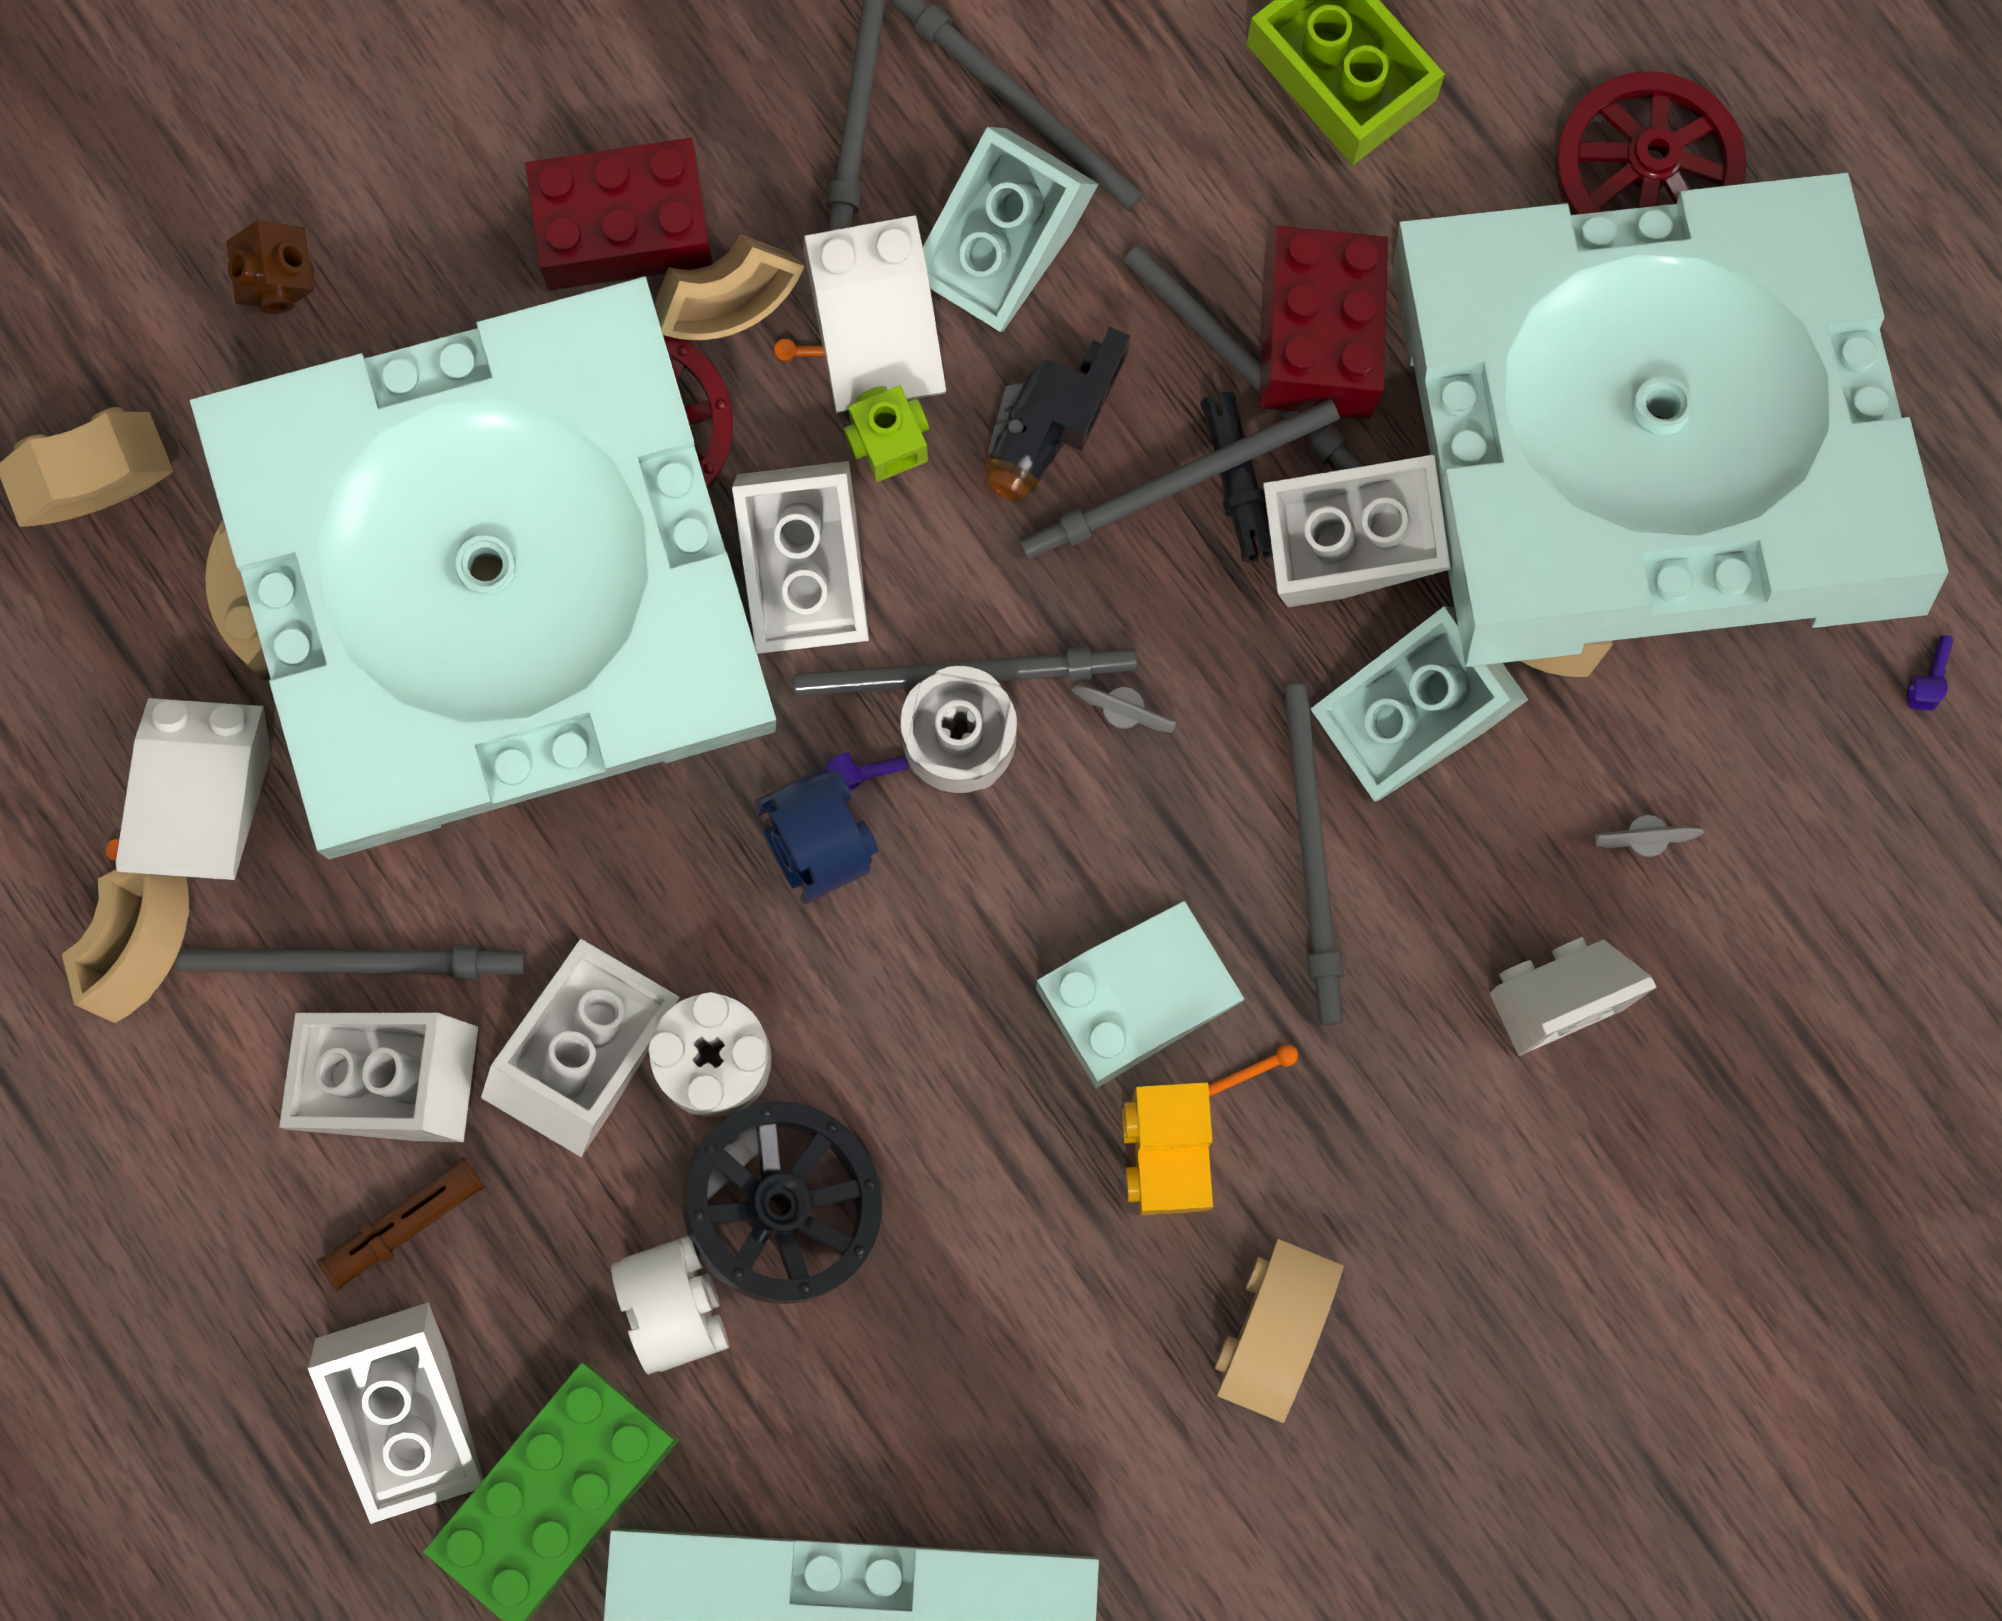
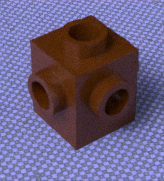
[226,220,314,314]

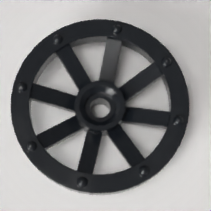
[682,1102,882,1304]

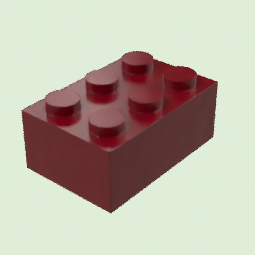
[525,137,713,291]
[1259,225,1388,419]

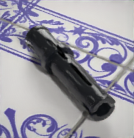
[1200,392,1273,563]

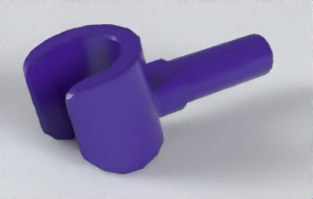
[1907,635,1954,710]
[823,752,908,792]

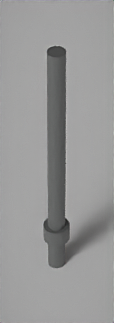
[826,0,886,231]
[890,0,1143,211]
[1124,245,1367,470]
[1020,398,1340,560]
[794,646,1137,697]
[1284,684,1344,1026]
[176,945,527,980]

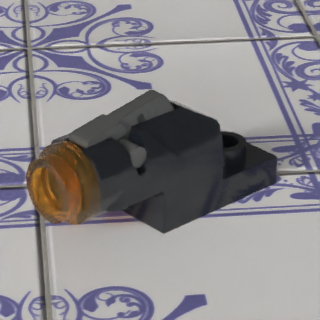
[983,327,1130,503]

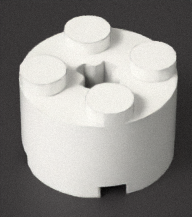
[901,666,1017,793]
[648,992,771,1117]
[611,1236,729,1375]

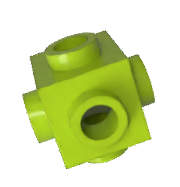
[843,385,929,483]

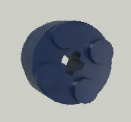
[755,769,878,904]

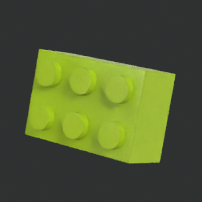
[1246,0,1445,166]

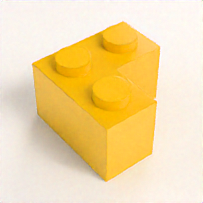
[1122,1082,1213,1215]

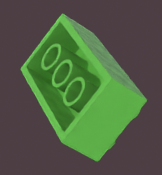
[423,1362,680,1621]

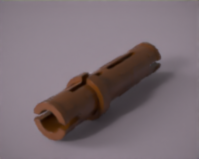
[316,1157,485,1291]

